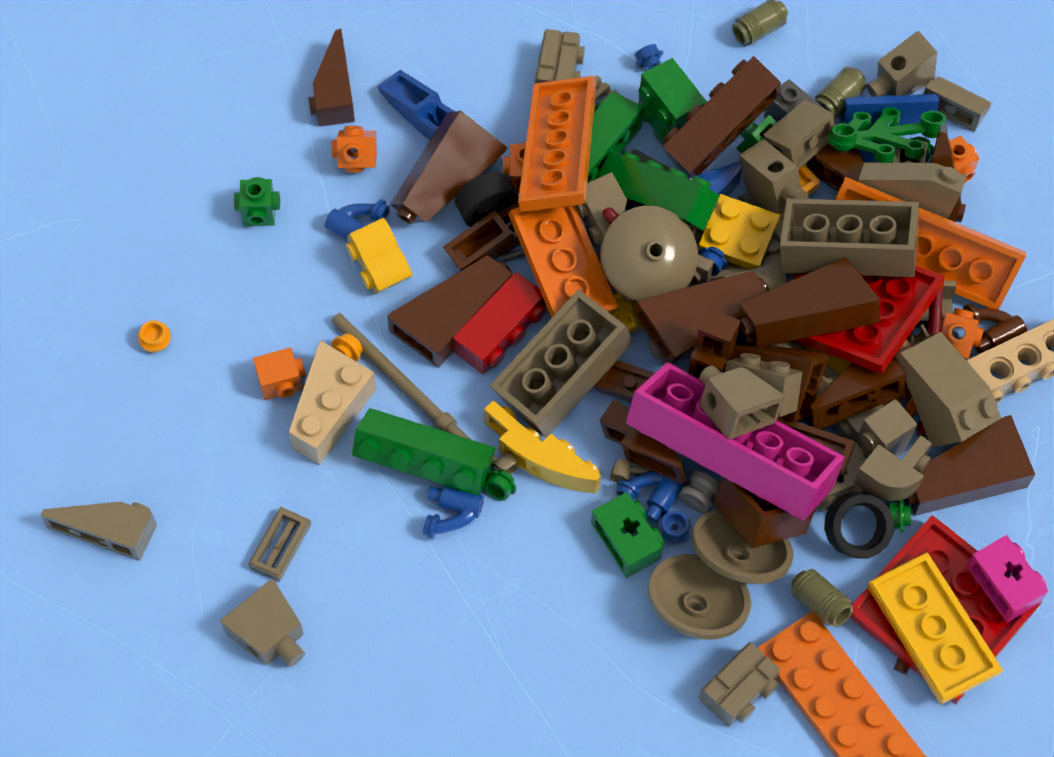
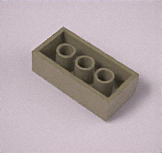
[780,199,919,277]

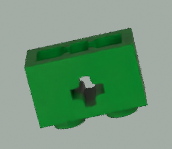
[591,492,664,578]

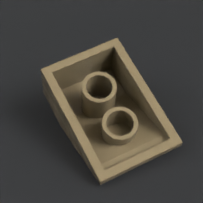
[896,332,1001,448]

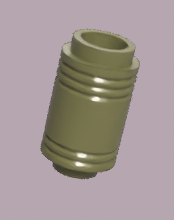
[732,0,788,46]
[815,67,866,118]
[791,569,853,627]

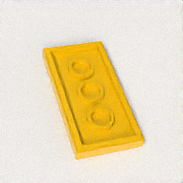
[867,552,1003,705]

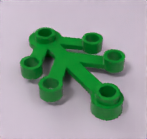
[828,107,946,163]

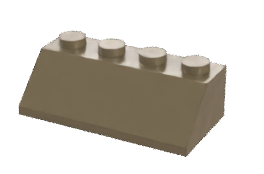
[490,289,634,439]

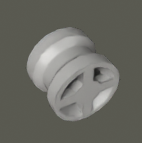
[679,471,720,513]

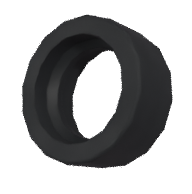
[454,172,519,227]
[824,493,894,559]

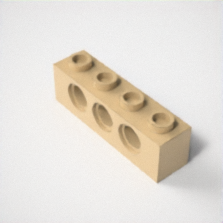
[966,319,1054,403]

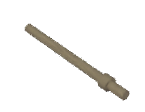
[332,313,471,440]

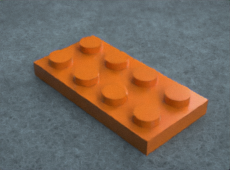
[508,206,619,318]

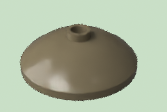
[600,206,698,302]
[692,509,793,584]
[648,554,751,640]

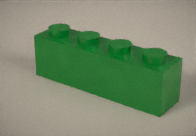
[587,91,644,183]
[597,151,720,231]
[352,408,496,496]

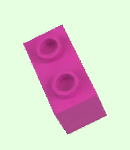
[966,535,1049,623]

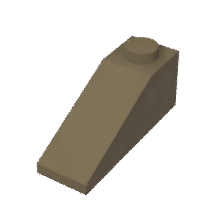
[857,163,966,219]
[40,501,157,561]

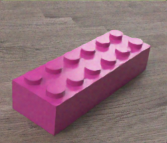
[626,362,845,521]

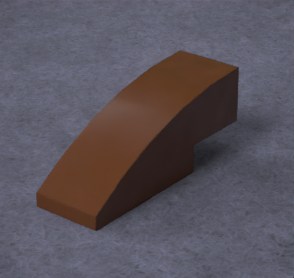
[443,201,521,271]
[688,308,740,379]
[599,400,687,485]

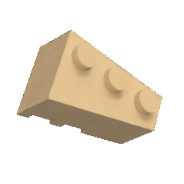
[289,340,377,465]

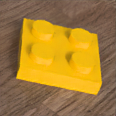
[698,194,780,270]

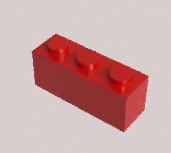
[453,272,547,374]

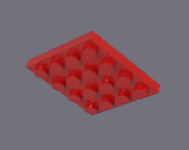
[793,266,944,374]
[849,515,1042,705]

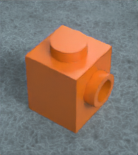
[253,347,306,400]

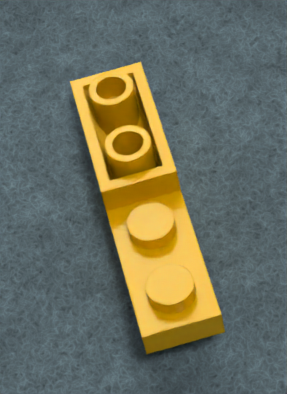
[484,400,601,493]

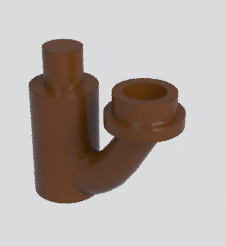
[963,304,1027,353]

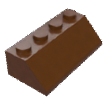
[663,56,781,178]

